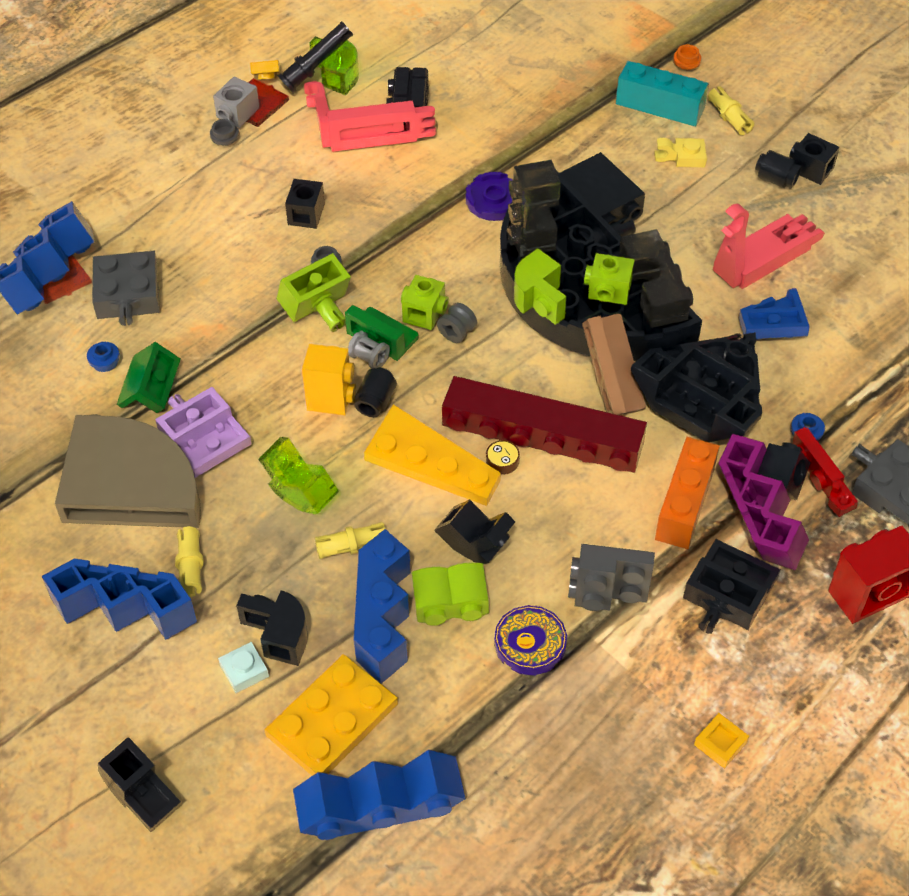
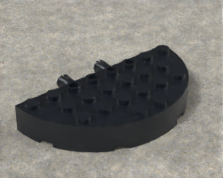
[500,167,702,361]

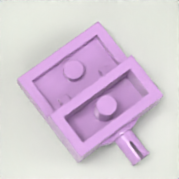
[155,387,252,478]

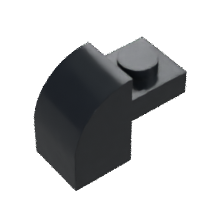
[434,499,515,564]
[236,590,308,666]
[98,737,181,832]

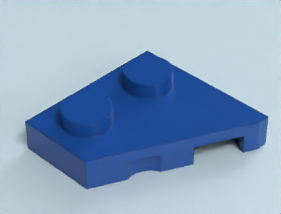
[739,288,810,339]

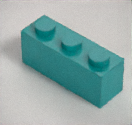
[616,61,709,127]

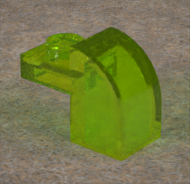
[309,36,359,95]
[258,437,339,514]

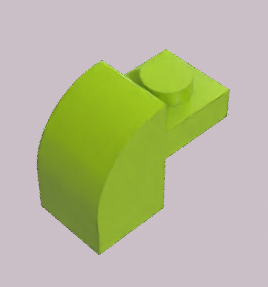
[514,248,566,325]

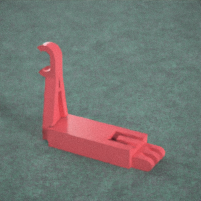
[304,81,436,152]
[713,203,825,289]

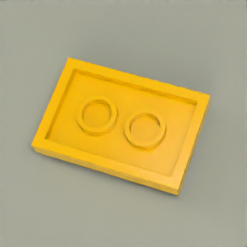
[264,654,398,776]

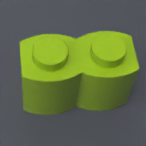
[412,563,489,625]

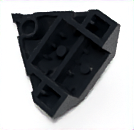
[631,332,762,442]

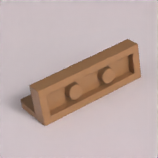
[582,314,646,415]

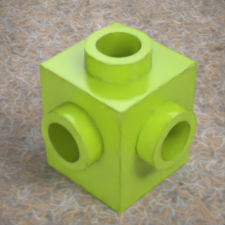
[584,253,635,305]
[401,274,449,330]

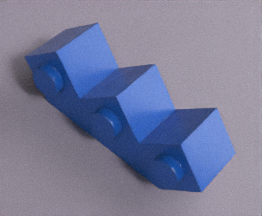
[0,201,94,315]
[354,529,411,684]
[42,558,197,640]
[293,750,466,840]

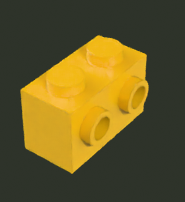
[302,344,356,416]

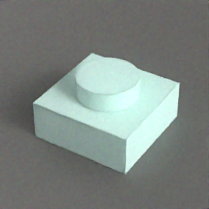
[218,642,269,693]

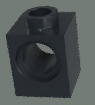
[789,133,840,185]
[285,179,325,229]
[757,442,811,500]

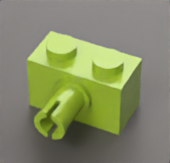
[276,253,351,332]

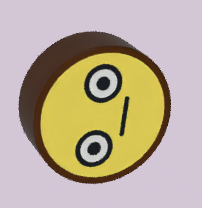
[486,440,520,474]

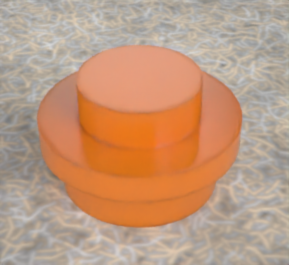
[673,44,701,70]

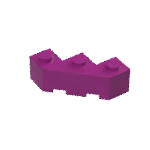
[719,434,809,570]

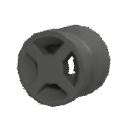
[437,302,477,343]

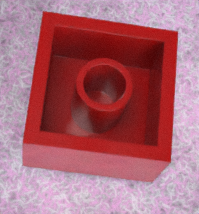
[828,525,909,624]

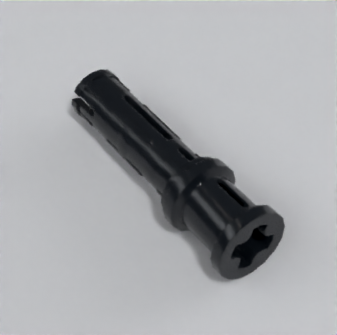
[276,21,353,94]

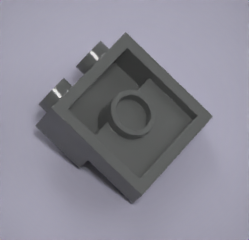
[568,544,655,611]

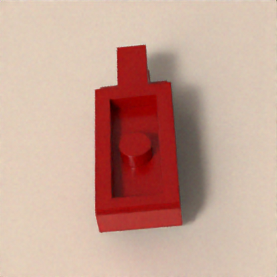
[793,427,858,517]

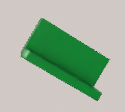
[345,305,419,361]
[116,342,181,413]

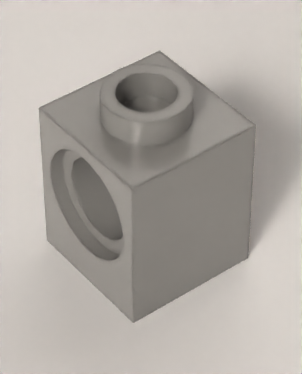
[213,77,260,128]

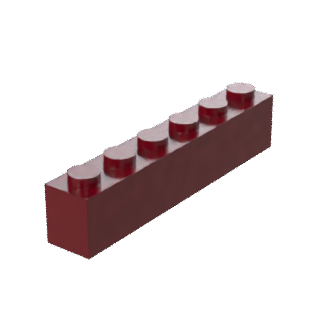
[442,376,647,473]

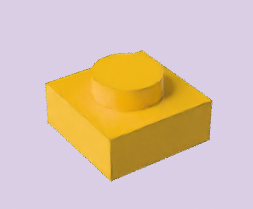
[250,60,280,80]
[694,713,749,769]

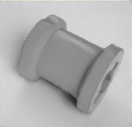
[348,330,390,368]

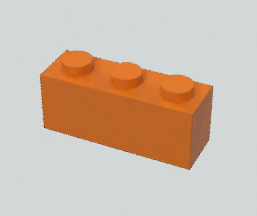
[655,436,720,550]

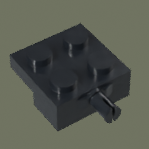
[683,539,781,634]

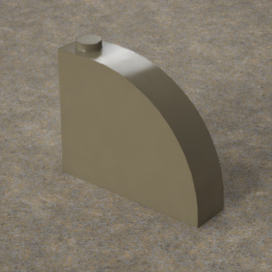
[55,414,201,528]

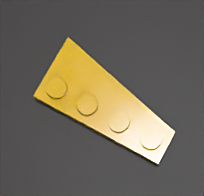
[364,404,501,506]

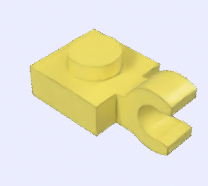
[654,138,707,167]

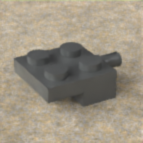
[92,250,160,326]
[852,439,909,525]

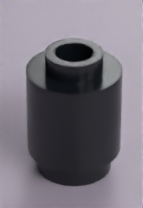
[755,150,802,188]
[355,367,397,418]

